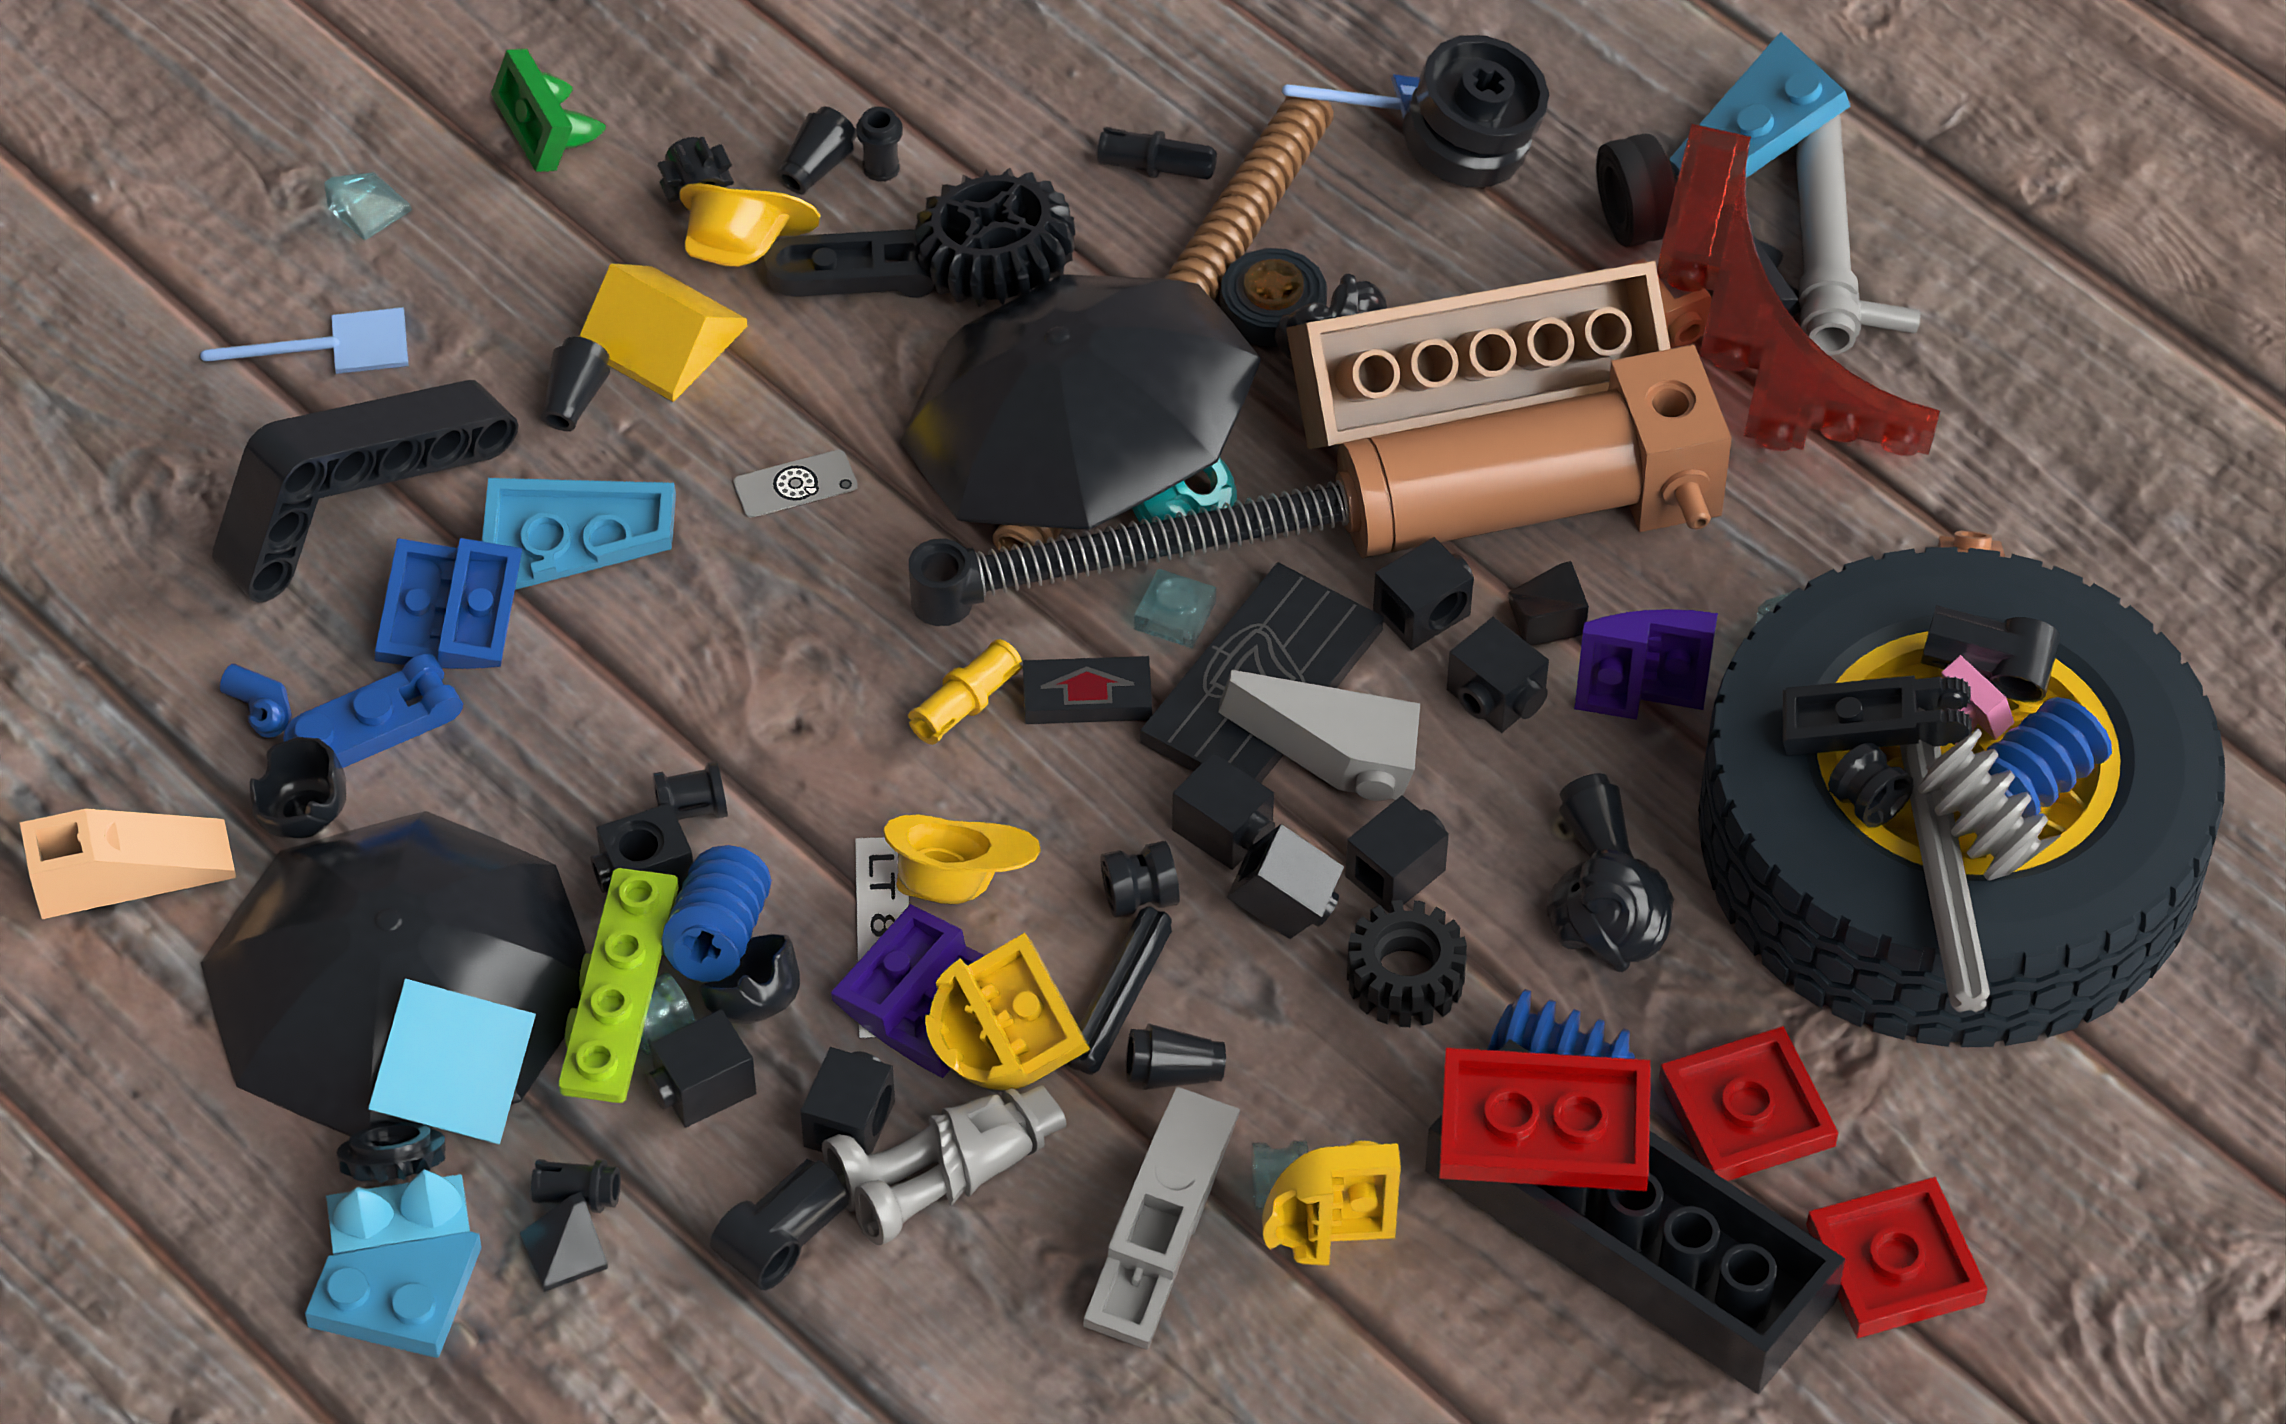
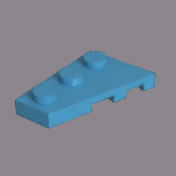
[482,478,676,590]

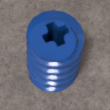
[1987,697,2112,819]
[662,845,772,982]
[1487,989,1635,1059]

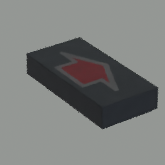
[1023,656,1152,724]

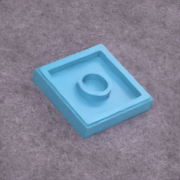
[368,979,536,1145]

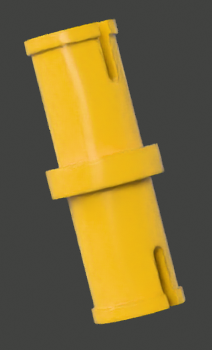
[908,639,1023,745]

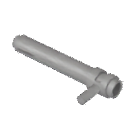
[1795,114,1920,355]

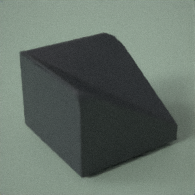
[1508,561,1589,645]

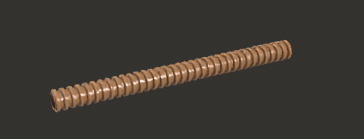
[993,96,1334,552]

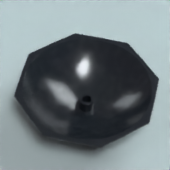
[900,274,1261,530]
[201,811,587,1137]

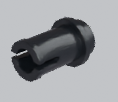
[856,106,903,182]
[531,1159,621,1213]

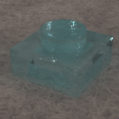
[1134,569,1216,649]

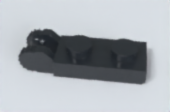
[1783,675,1972,756]

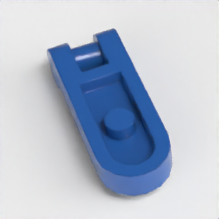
[283,654,463,768]

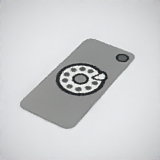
[733,450,858,517]

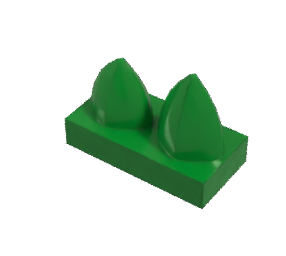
[490,49,606,172]

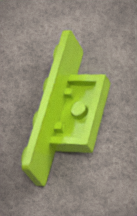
[559,868,678,1103]

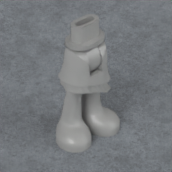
[822,1085,1067,1246]

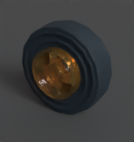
[1220,248,1327,347]

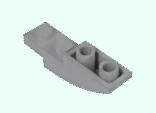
[1083,1087,1240,1350]

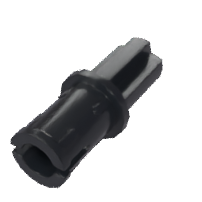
[1097,127,1217,179]

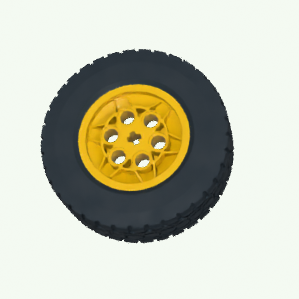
[1698,547,2226,1048]

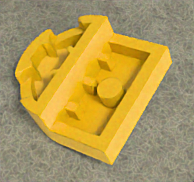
[925,933,1091,1090]
[1262,1141,1401,1265]

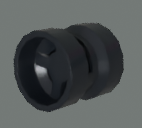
[1100,841,1180,918]

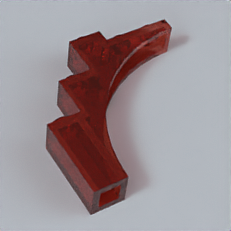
[1657,124,1940,456]

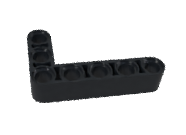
[212,380,519,603]

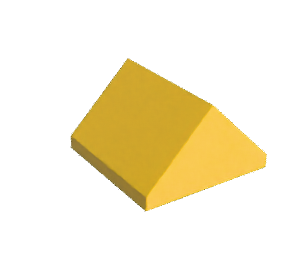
[579,264,748,402]

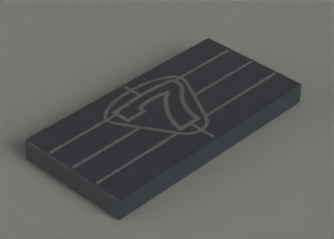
[1140,562,1384,783]

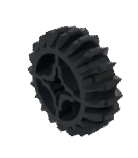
[913,168,1076,307]

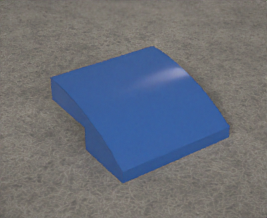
[375,538,522,669]

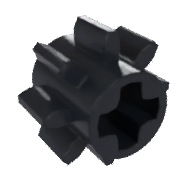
[657,137,734,210]

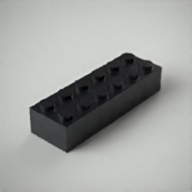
[1425,1039,1846,1394]

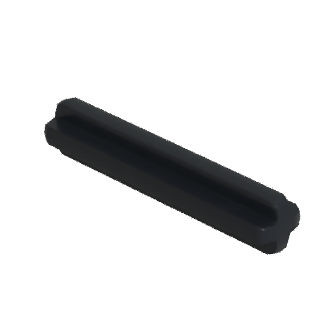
[1067,906,1172,1075]

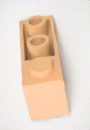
[20,809,236,919]

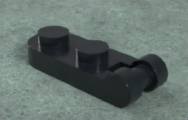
[764,229,934,298]

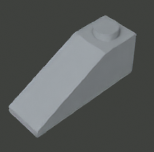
[1218,670,1420,801]

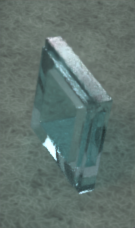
[324,172,412,241]

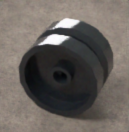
[1402,35,1550,187]

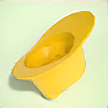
[679,183,820,267]
[883,815,1041,904]

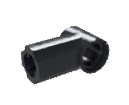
[1920,605,2060,702]
[710,1159,849,1291]

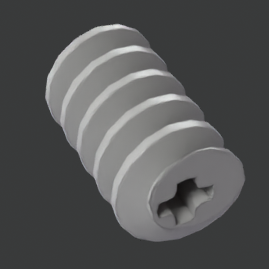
[1917,728,2061,881]

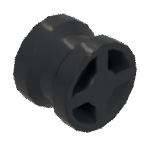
[1828,743,1914,827]

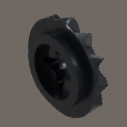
[336,1122,445,1183]

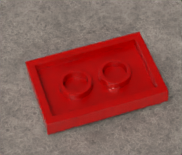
[1439,1048,1651,1191]

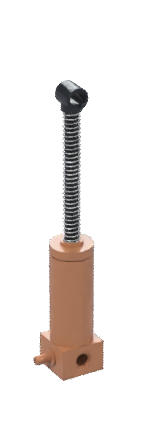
[909,344,1732,626]

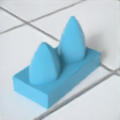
[326,1169,470,1255]

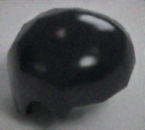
[249,737,346,839]
[700,934,800,1024]

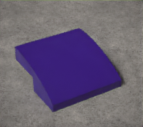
[1574,609,1718,720]
[831,904,985,1078]

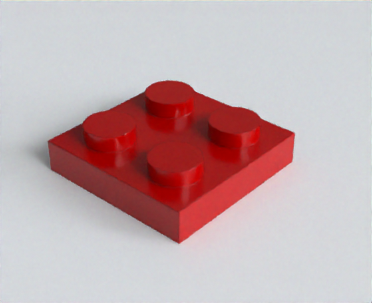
[1659,1026,1839,1181]
[1806,1177,1988,1339]

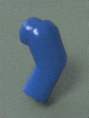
[220,664,292,738]

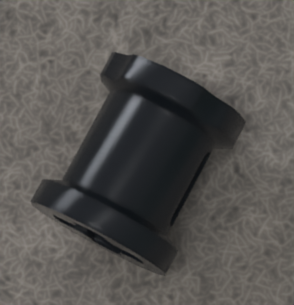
[653,761,728,820]

